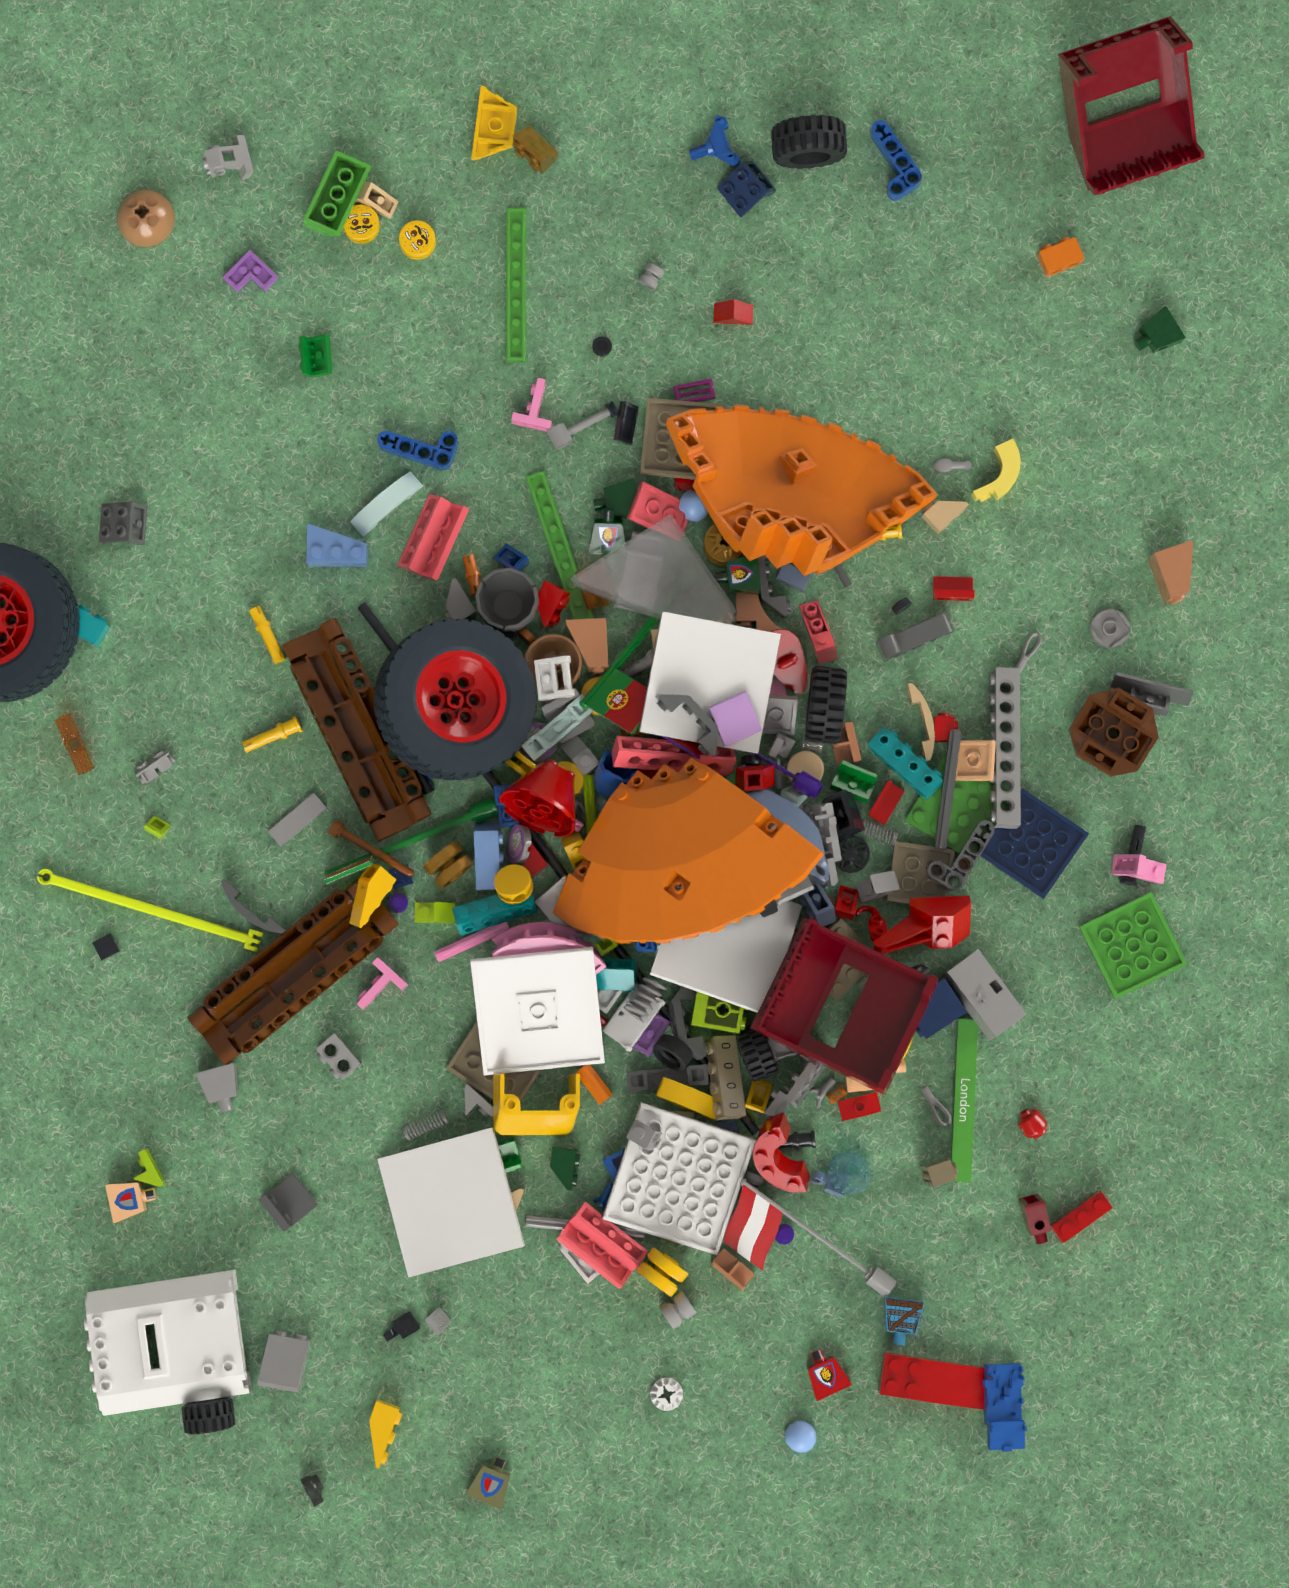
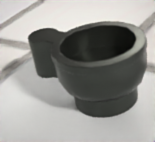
[300,1474,324,1507]

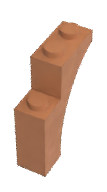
[735,593,797,637]

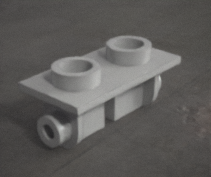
[134,749,176,784]

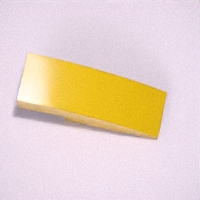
[656,1077,716,1120]

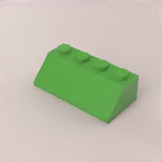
[303,150,372,237]

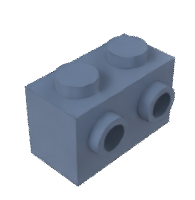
[798,880,836,926]

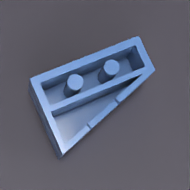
[306,523,369,567]
[474,822,504,890]

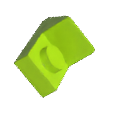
[414,902,455,923]
[133,1149,166,1187]

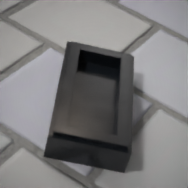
[613,401,639,445]

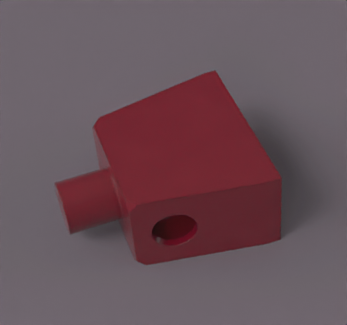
[1018,1193,1051,1244]

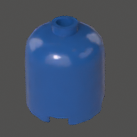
[593,750,639,798]

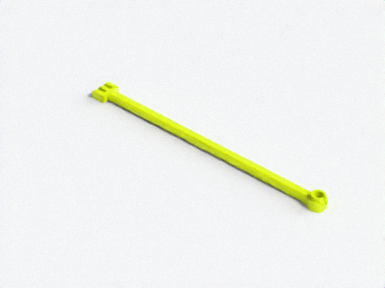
[37,869,263,952]

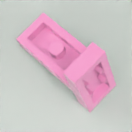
[511,378,552,432]
[1111,854,1166,884]
[357,957,408,1010]

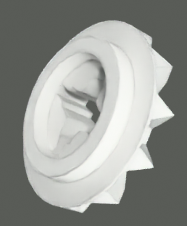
[650,1378,683,1411]

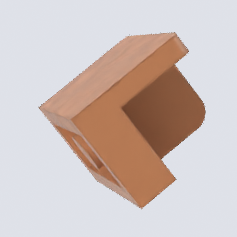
[832,721,862,767]
[711,1248,755,1291]

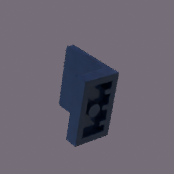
[717,161,776,217]

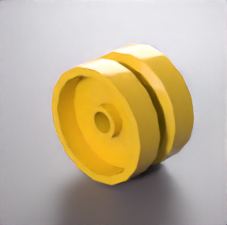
[636,1247,689,1297]

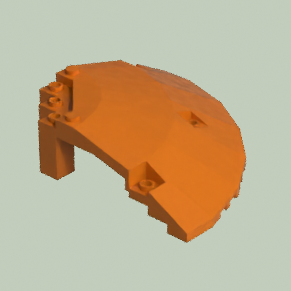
[666,405,937,576]
[553,758,824,944]

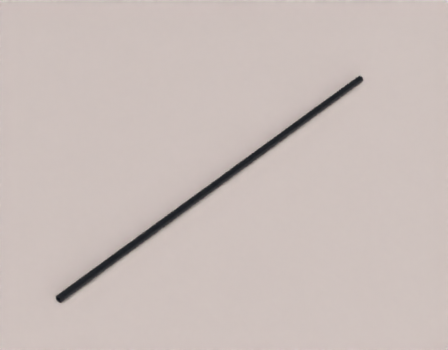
[357,603,760,1136]

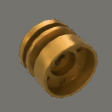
[703,524,744,568]

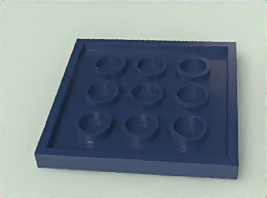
[980,788,1089,900]

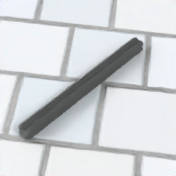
[935,730,961,849]

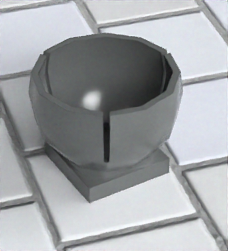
[475,568,540,632]

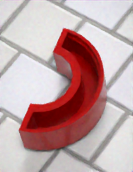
[753,1112,811,1193]

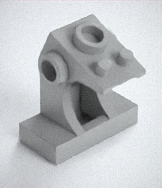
[202,135,254,180]

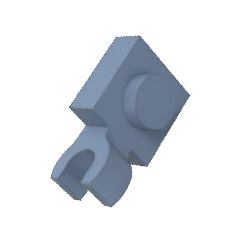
[810,1170,849,1198]

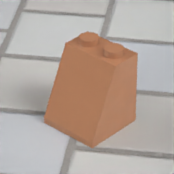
[1148,540,1193,605]
[566,618,608,675]

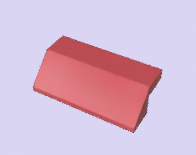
[397,494,469,581]
[556,1202,648,1289]

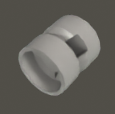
[659,1291,697,1329]

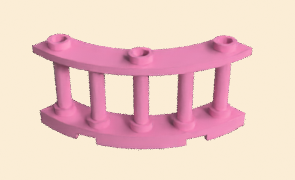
[492,922,606,974]

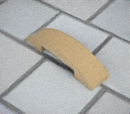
[906,683,935,762]

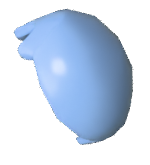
[679,490,708,522]
[785,1421,817,1453]

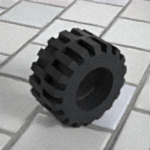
[736,1029,778,1082]
[181,1397,236,1434]

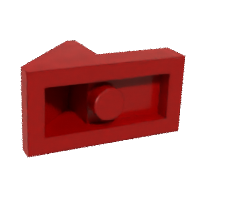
[834,885,859,921]

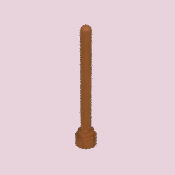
[328,820,414,876]

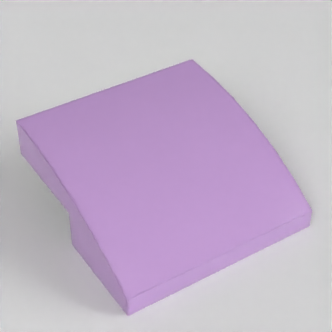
[708,691,762,747]

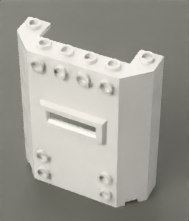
[84,1269,252,1416]

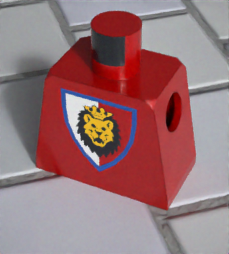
[807,1348,852,1401]

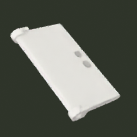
[602,984,665,1052]

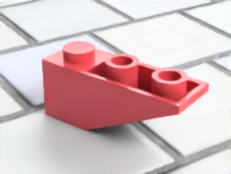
[799,600,837,665]

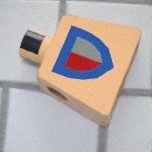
[105,1182,156,1223]

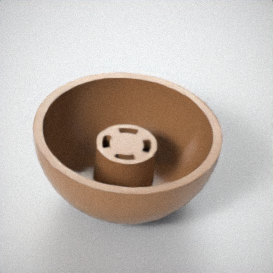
[117,189,175,247]
[524,634,582,690]

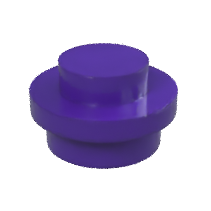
[388,893,408,913]
[775,1224,794,1244]

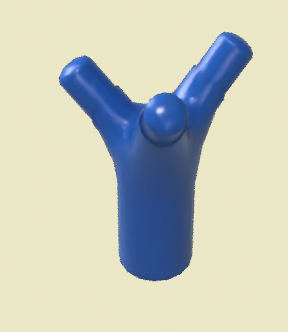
[593,1182,613,1211]

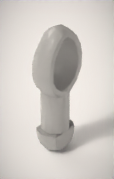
[933,458,972,473]

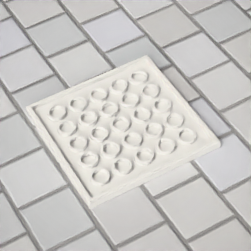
[602,1102,756,1255]

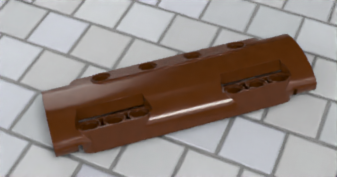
[282,618,432,842]
[187,877,399,1065]

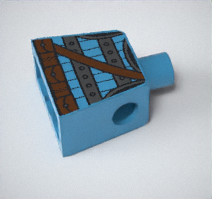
[884,1297,924,1345]

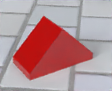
[713,299,753,325]
[523,844,548,879]

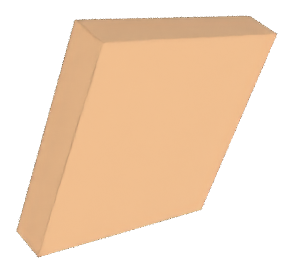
[955,740,996,781]

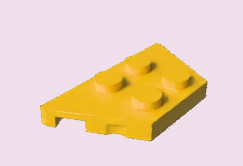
[471,85,518,161]

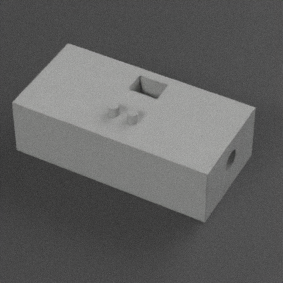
[941,949,1026,1041]

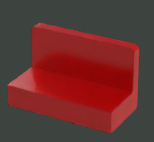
[933,576,975,601]
[867,780,905,826]

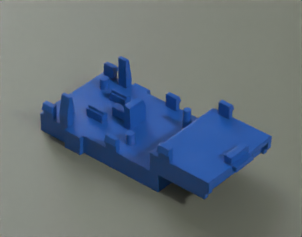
[982,1363,1027,1452]

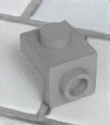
[626,1119,662,1151]

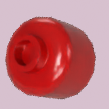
[1017,1108,1047,1139]

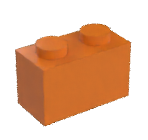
[1037,237,1085,277]

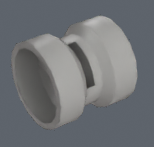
[638,263,665,290]

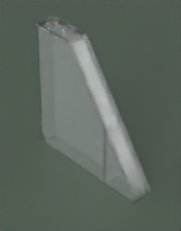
[570,514,737,624]

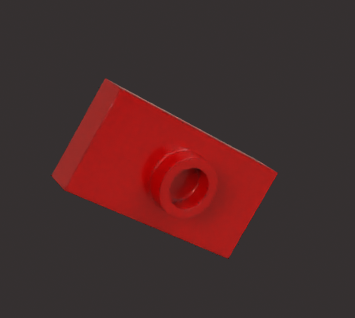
[837,1092,882,1121]

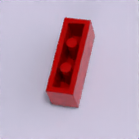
[1050,1191,1113,1243]

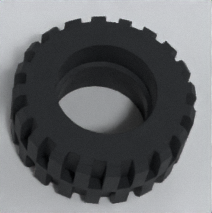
[771,115,847,169]
[805,666,847,744]

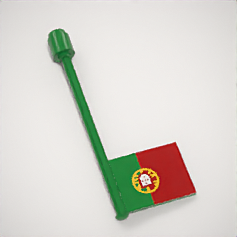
[579,564,701,735]
[324,798,498,884]

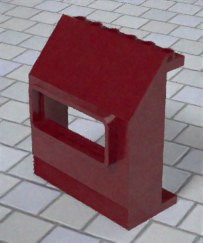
[1058,16,1205,196]
[750,918,938,1095]

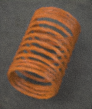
[826,1085,847,1105]

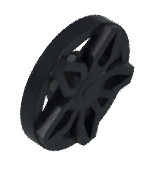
[835,835,870,873]

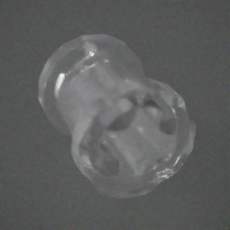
[801,734,823,754]

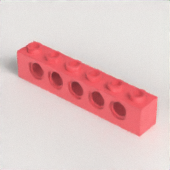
[611,736,736,776]

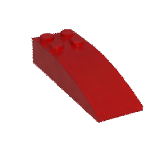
[878,1352,984,1410]

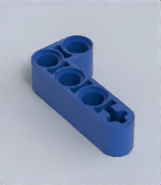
[870,120,922,201]
[377,431,459,470]

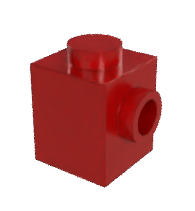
[933,713,958,742]

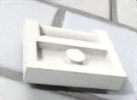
[534,656,575,701]

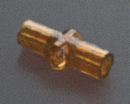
[54,713,95,775]

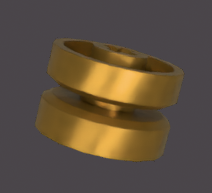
[423,840,475,890]

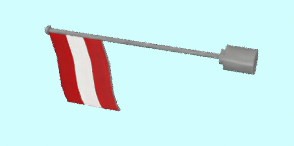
[724,1178,896,1297]

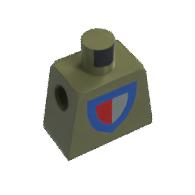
[466,1456,510,1510]

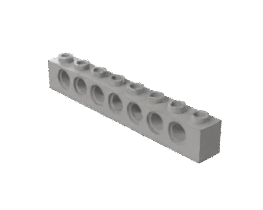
[989,667,1021,829]

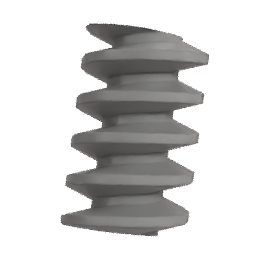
[624,977,666,1023]

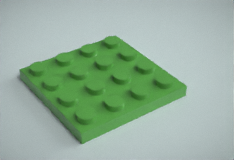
[905,753,1008,854]
[1079,892,1187,999]

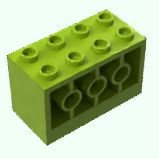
[691,992,747,1034]

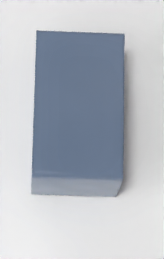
[775,564,812,593]

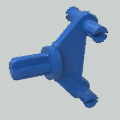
[689,115,741,167]

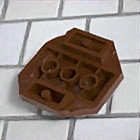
[1068,688,1158,777]

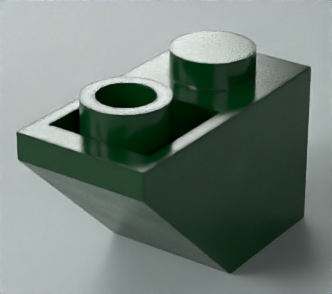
[550,1147,580,1191]

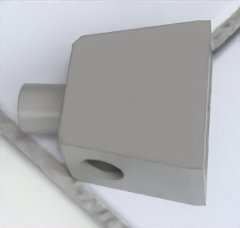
[196,1063,239,1113]

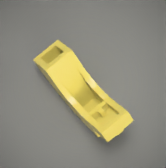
[971,439,1021,502]

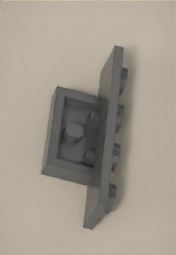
[1110,672,1193,716]

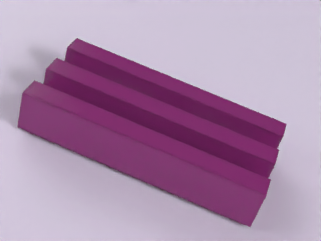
[673,379,716,402]

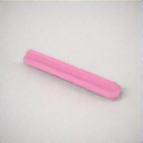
[434,922,510,962]

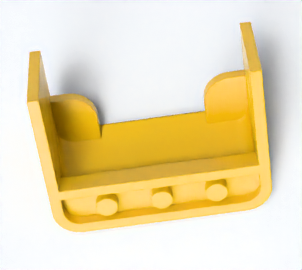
[493,1074,580,1135]

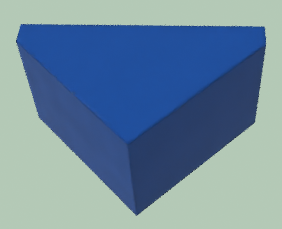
[493,543,529,572]

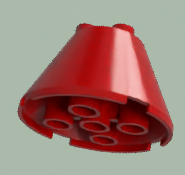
[499,760,575,837]

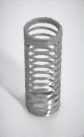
[860,817,899,847]
[402,1109,449,1141]

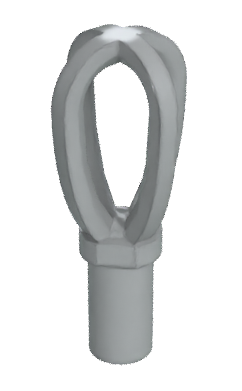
[1015,633,1042,673]
[921,1086,951,1126]

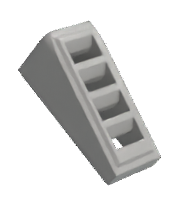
[425,1308,451,1335]

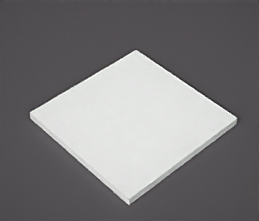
[639,612,781,754]
[650,886,802,1013]
[471,947,605,1075]
[377,1127,525,1277]

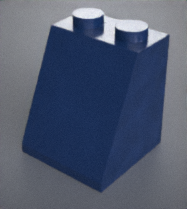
[916,978,967,1039]

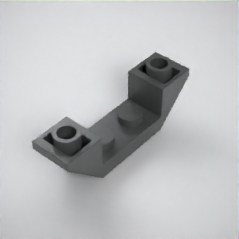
[758,555,791,618]
[655,694,717,757]
[667,985,707,1060]

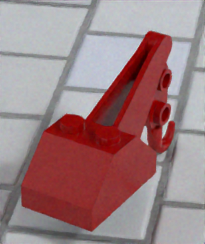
[855,896,971,955]

